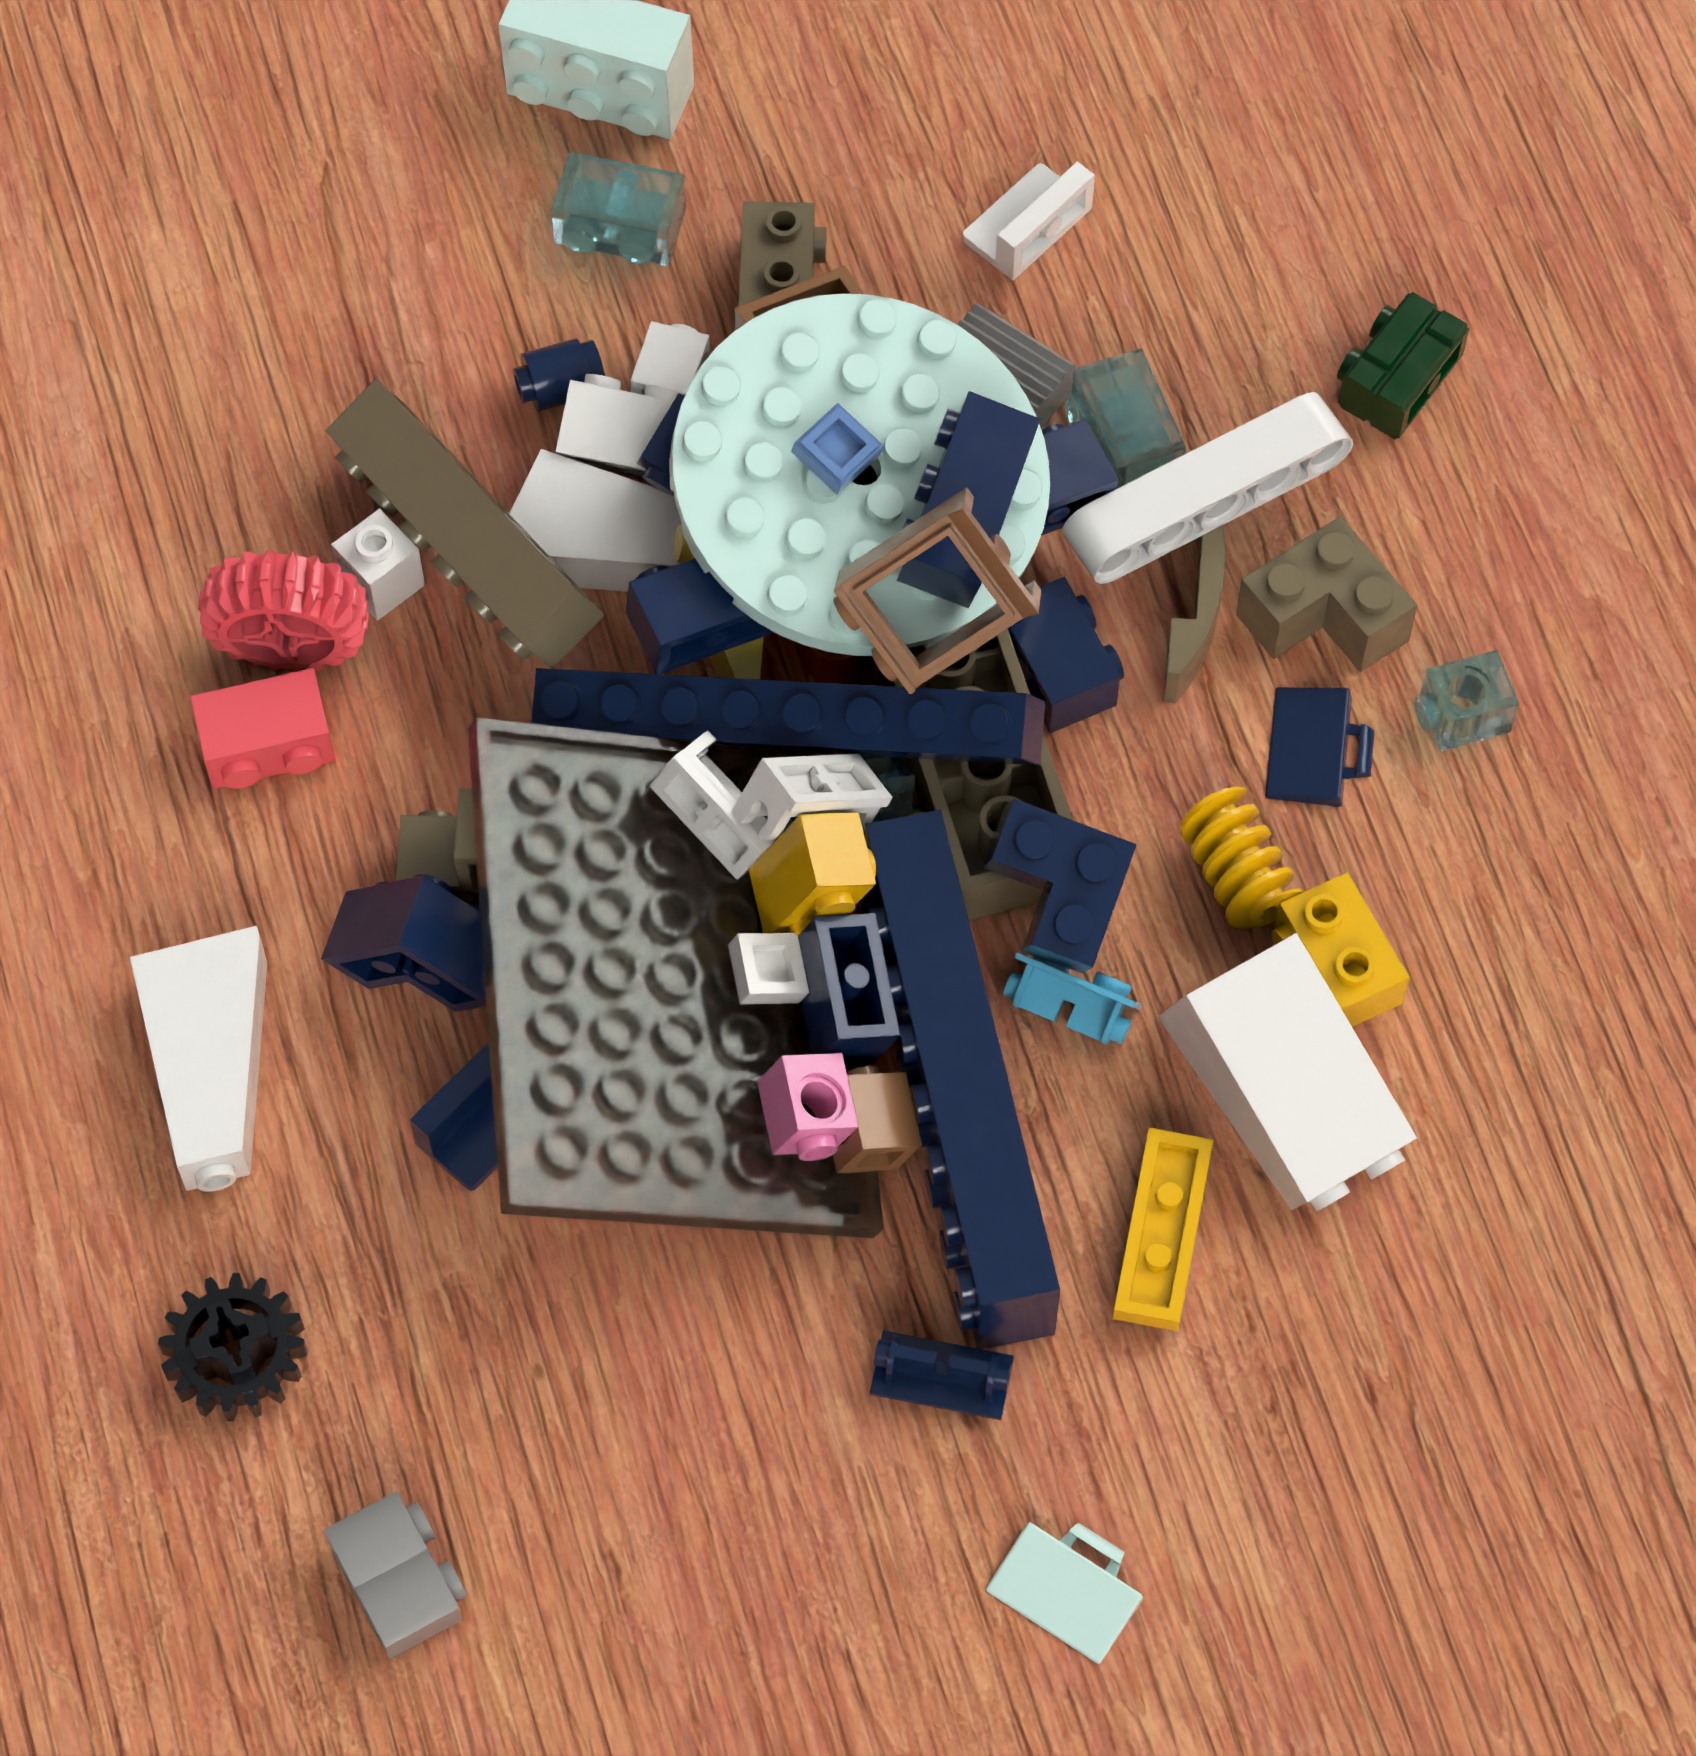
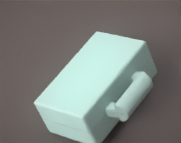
[986,1522,1143,1664]

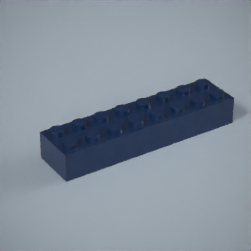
[859,809,1060,1349]

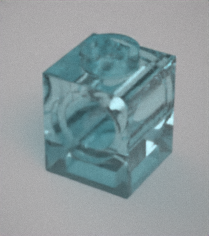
[1415,650,1519,751]

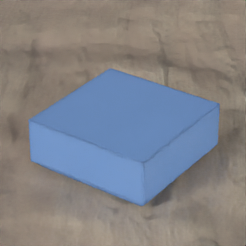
[791,403,884,495]

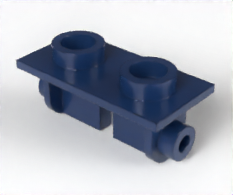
[870,1330,1014,1420]

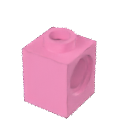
[757,1053,858,1161]

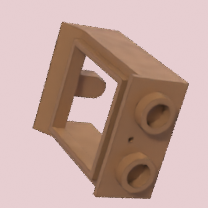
[833,487,1041,694]

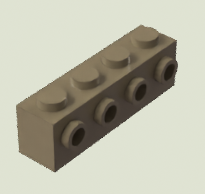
[738,201,827,306]

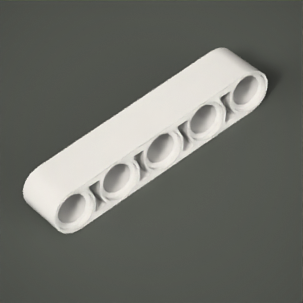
[1062,392,1353,584]

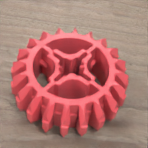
[198,549,369,672]

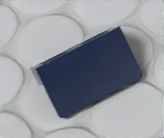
[410,1030,559,1191]

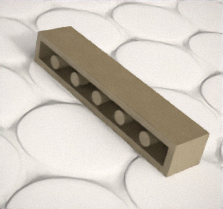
[325,378,605,669]

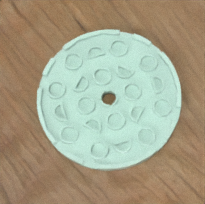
[669,293,1050,656]

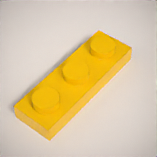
[1113,1127,1214,1332]

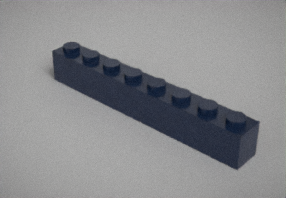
[625,419,1119,676]
[531,668,1045,766]

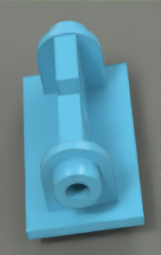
[1003,952,1142,1046]

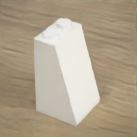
[1158,933,1417,1212]

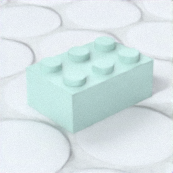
[498,0,694,140]

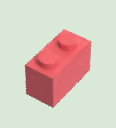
[190,668,336,789]

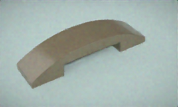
[1164,525,1225,703]

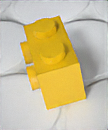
[749,813,876,936]
[1271,872,1410,1027]

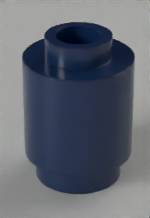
[513,338,605,412]

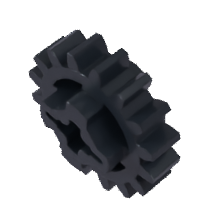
[158,1273,308,1421]

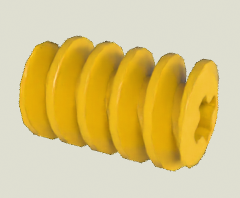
[1179,786,1304,929]

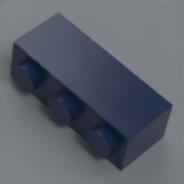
[896,391,1041,609]

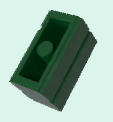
[1337,292,1469,440]

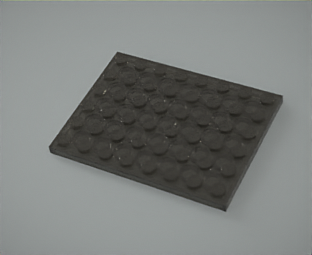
[468,717,884,1238]

